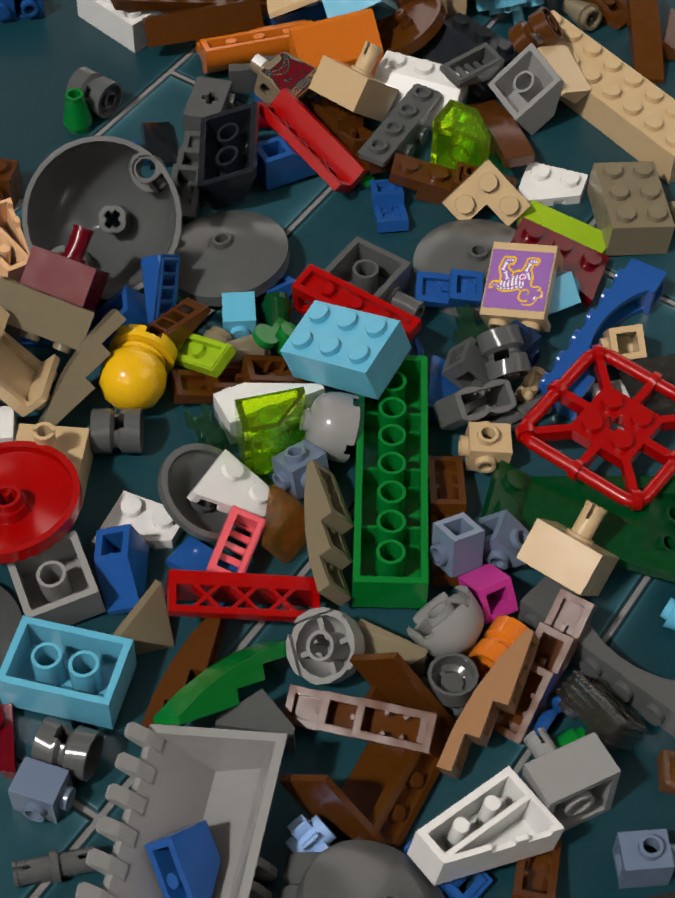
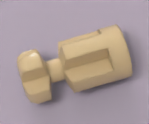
[514,366,546,404]

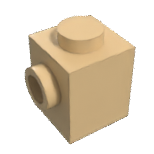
[599,324,647,366]

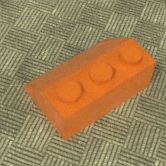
[289,8,384,77]

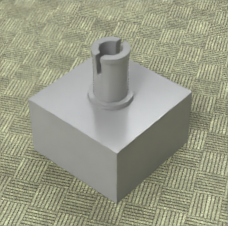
[521,727,621,832]

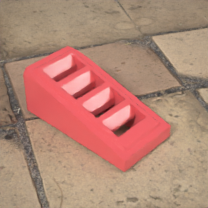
[205,505,267,573]

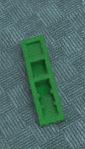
[153,640,287,725]

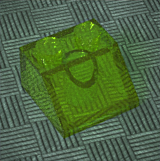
[430,99,491,170]
[234,387,305,474]

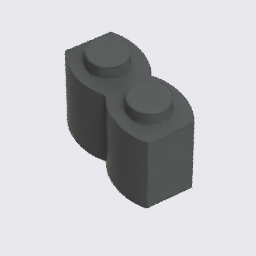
[433,379,517,431]

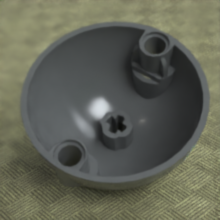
[22,136,183,299]

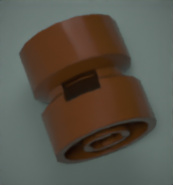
[508,6,564,54]

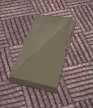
[112,580,175,655]
[358,619,429,677]

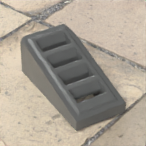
[439,42,505,89]

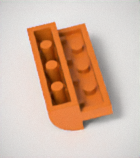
[195,19,313,74]

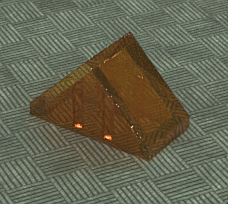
[262,485,306,564]

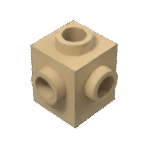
[458,421,513,473]

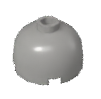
[299,392,360,463]
[407,585,485,658]
[286,607,365,685]

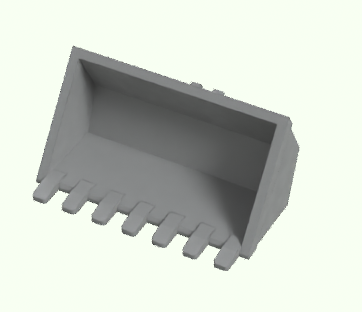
[75,722,288,898]

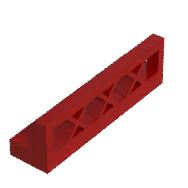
[258,88,369,194]
[291,263,422,355]
[165,569,320,622]

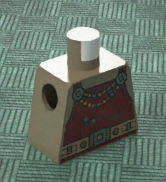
[248,52,318,105]

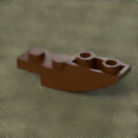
[388,153,517,208]

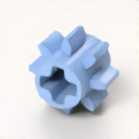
[286,814,337,854]

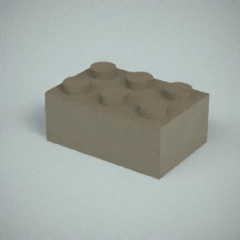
[587,161,675,256]
[0,275,95,354]

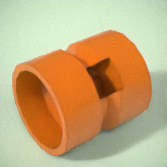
[467,615,529,681]

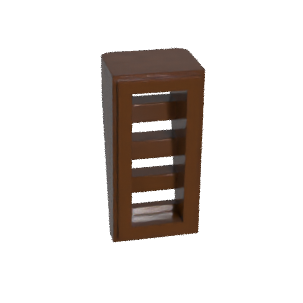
[146,297,211,349]

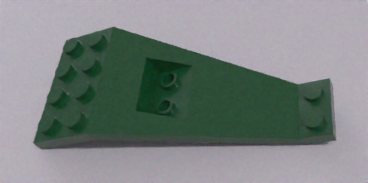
[480,460,675,583]

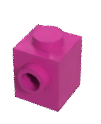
[458,563,519,624]

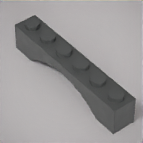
[517,576,675,739]

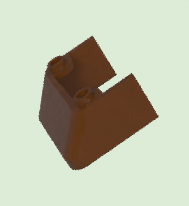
[278,652,455,849]

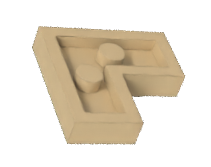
[442,159,531,226]

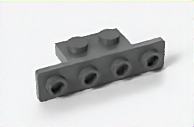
[358,83,441,167]

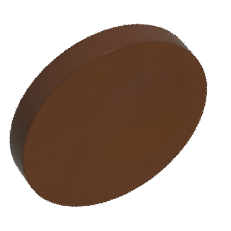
[376,0,447,56]

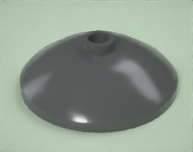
[158,443,246,543]

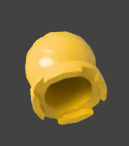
[99,324,178,411]

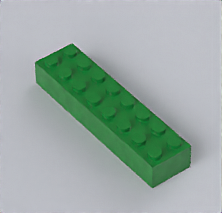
[352,355,429,609]

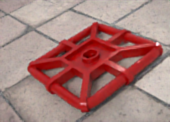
[515,344,675,511]

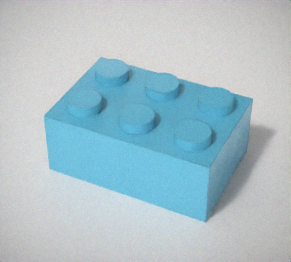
[280,300,412,400]
[0,616,137,729]

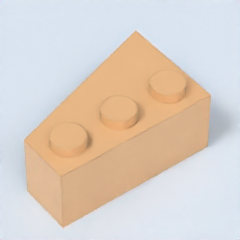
[0,197,30,282]

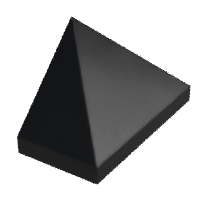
[140,122,178,170]

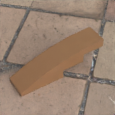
[436,629,540,780]

